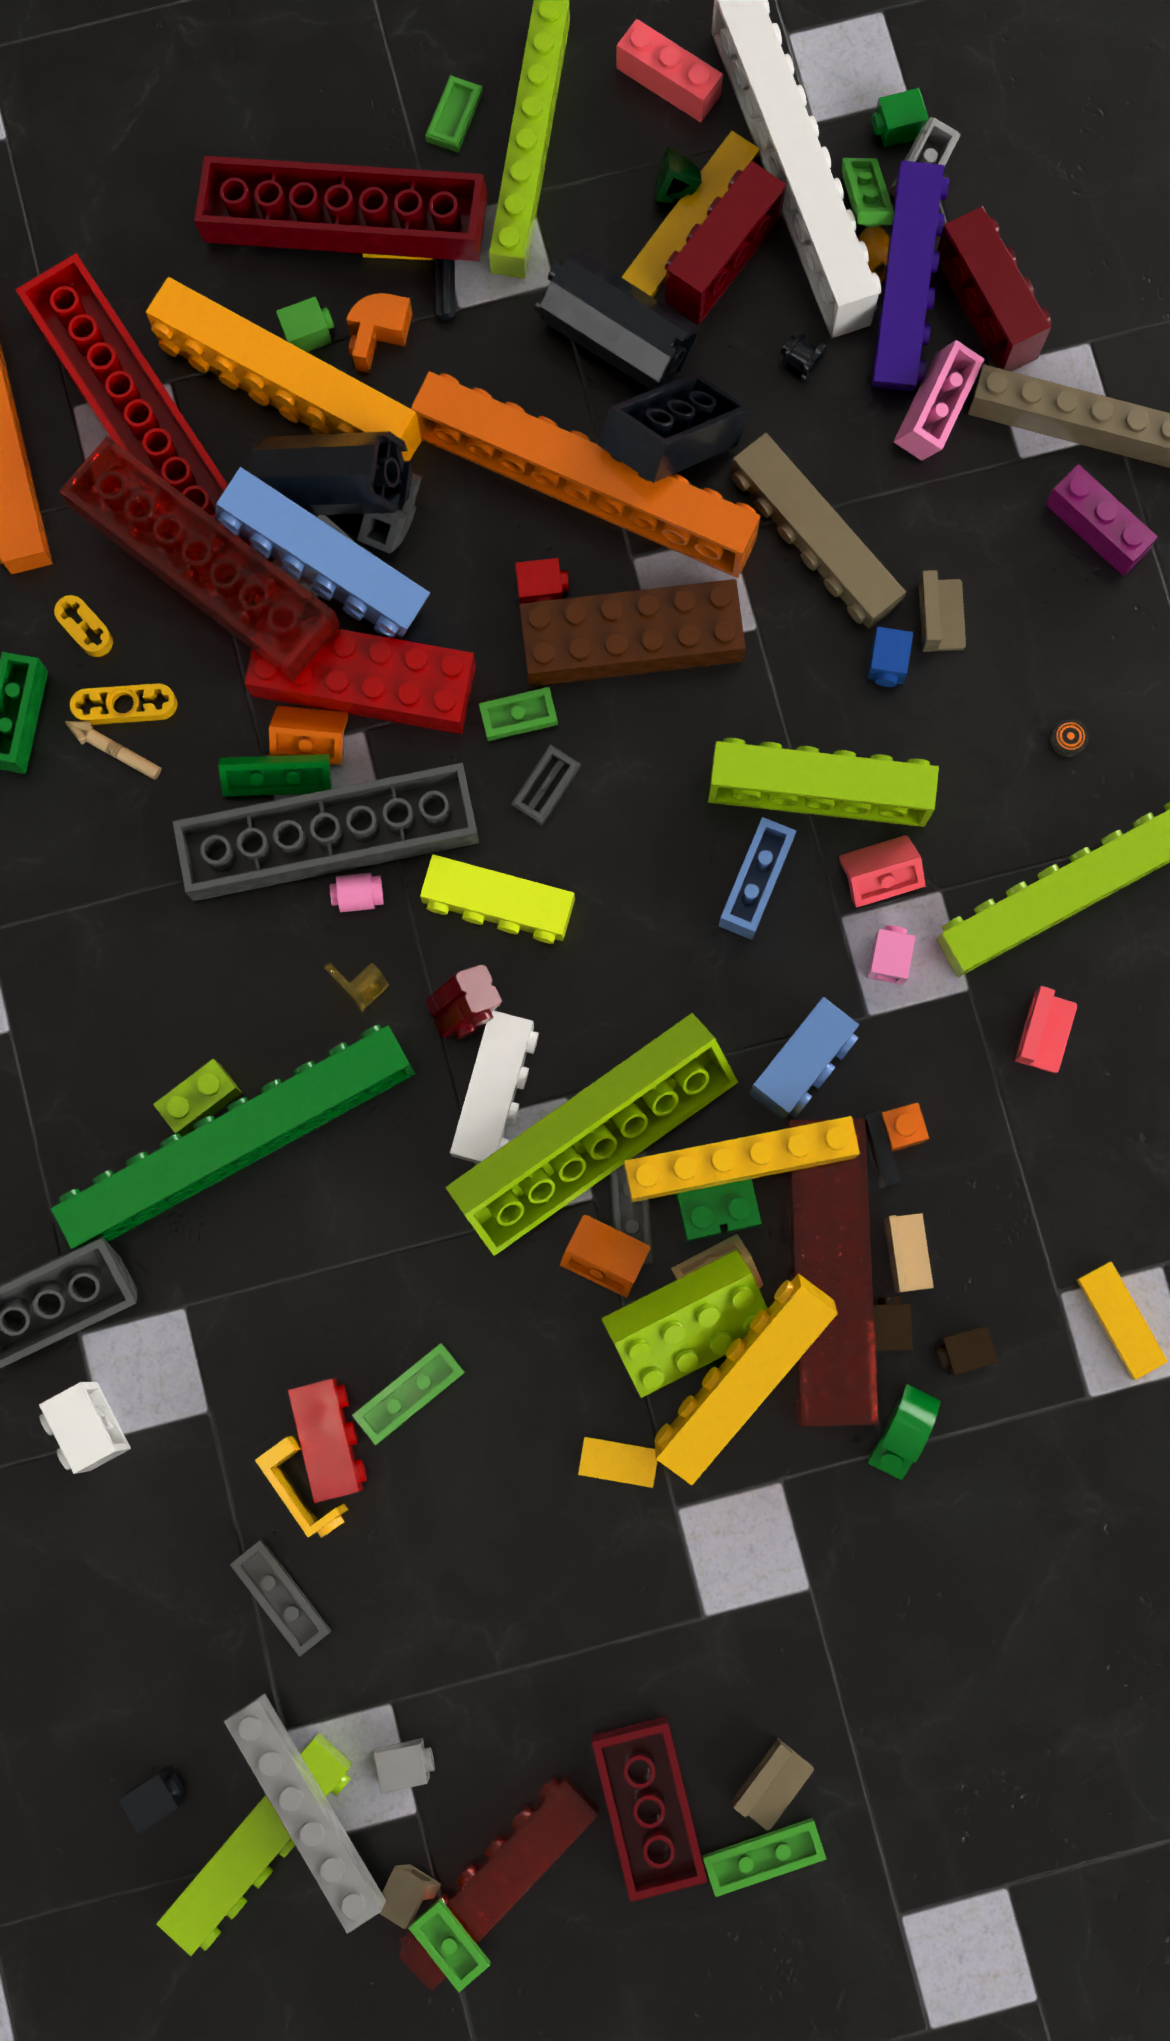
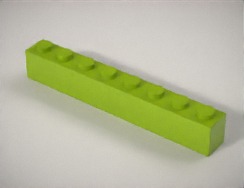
[489,0,570,279]
[936,802,1170,978]

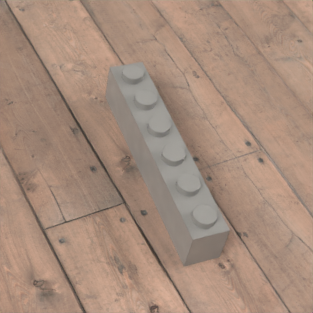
[224,1693,386,1934]

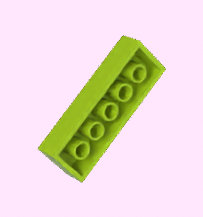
[708,738,939,827]

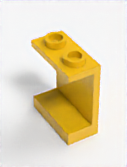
[255,1435,349,1538]

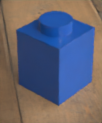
[867,627,913,687]

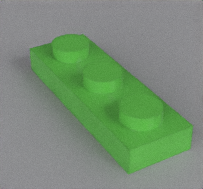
[841,158,894,228]
[352,1343,465,1445]
[702,1818,826,1897]

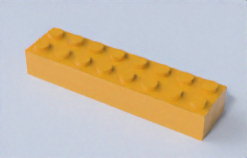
[146,277,422,461]

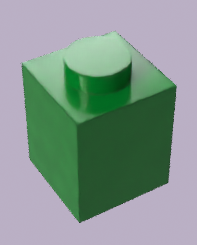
[872,88,929,148]

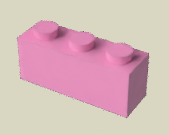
[893,340,985,461]

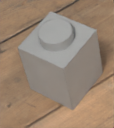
[374,1738,435,1794]

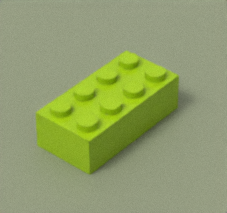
[601,1249,768,1398]

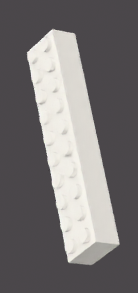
[712,0,882,339]

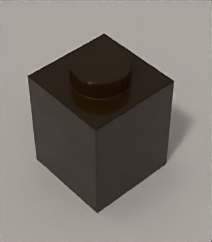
[868,1297,913,1351]
[935,1326,998,1375]

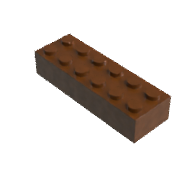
[520,579,746,687]

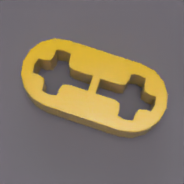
[54,595,113,657]

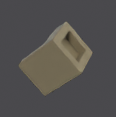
[379,1864,441,1929]

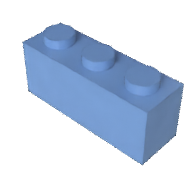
[718,817,796,940]

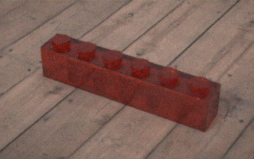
[398,1774,599,1991]

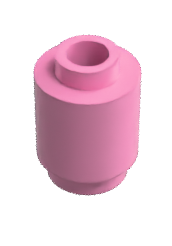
[330,873,384,912]

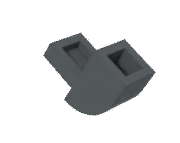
[357,473,422,554]

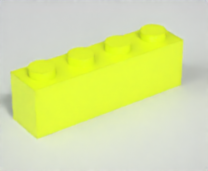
[420,854,575,944]

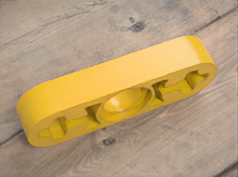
[70,683,178,725]

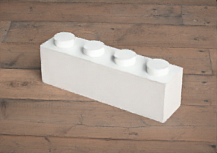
[450,1010,539,1164]

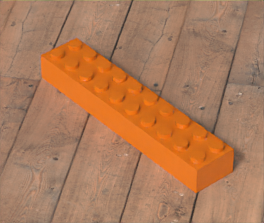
[410,371,761,579]

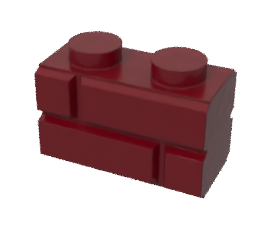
[425,964,502,1040]

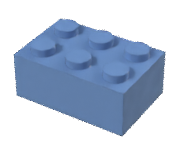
[749,997,859,1121]

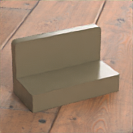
[918,570,966,652]
[731,1738,814,1831]

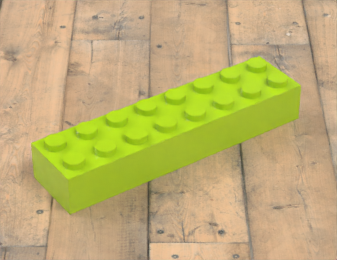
[445,1013,738,1256]

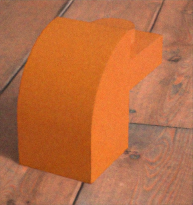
[346,293,413,373]

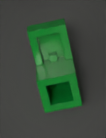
[868,1384,941,1480]

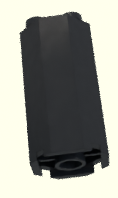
[534,251,698,390]
[249,431,413,515]

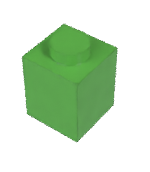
[276,296,334,352]

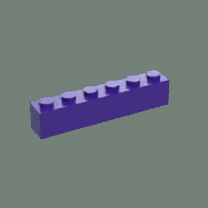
[871,160,949,392]

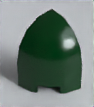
[655,146,702,203]

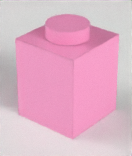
[867,926,915,985]

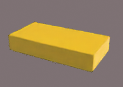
[578,1436,657,1488]

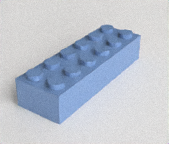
[215,467,430,640]

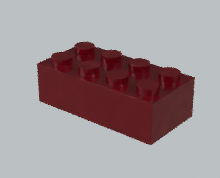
[664,161,786,325]
[937,206,1051,371]
[592,1716,707,1902]

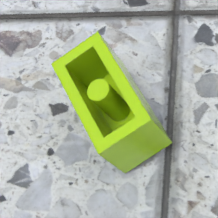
[153,1059,242,1137]

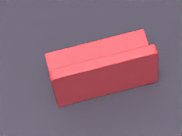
[839,835,926,908]
[1014,986,1077,1073]

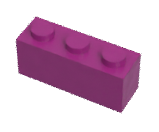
[1045,464,1158,576]

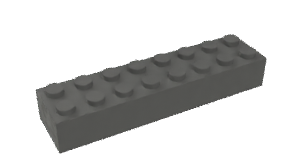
[172,763,479,901]

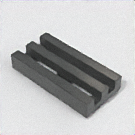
[511,745,581,826]

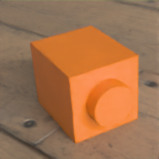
[881,1102,929,1152]

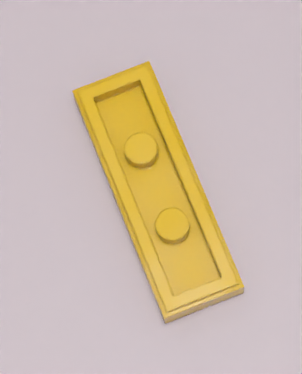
[1076,1261,1168,1380]

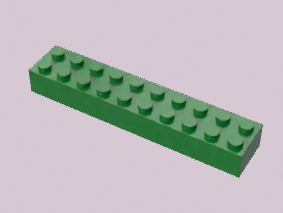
[50,1025,416,1249]

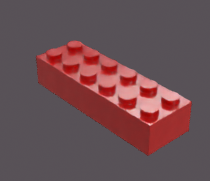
[245,615,476,734]

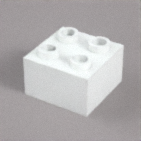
[39,1382,131,1474]

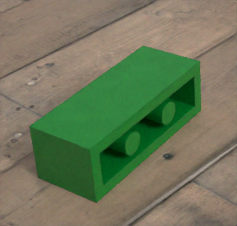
[0,652,48,774]

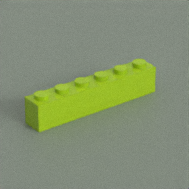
[156,1732,353,1956]

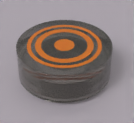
[1050,718,1089,757]

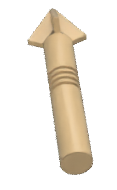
[65,721,162,780]

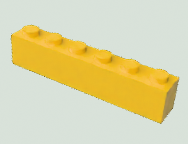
[624,1116,860,1203]
[654,1273,838,1485]

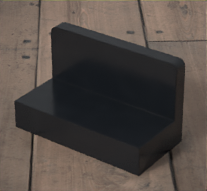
[844,1110,901,1196]

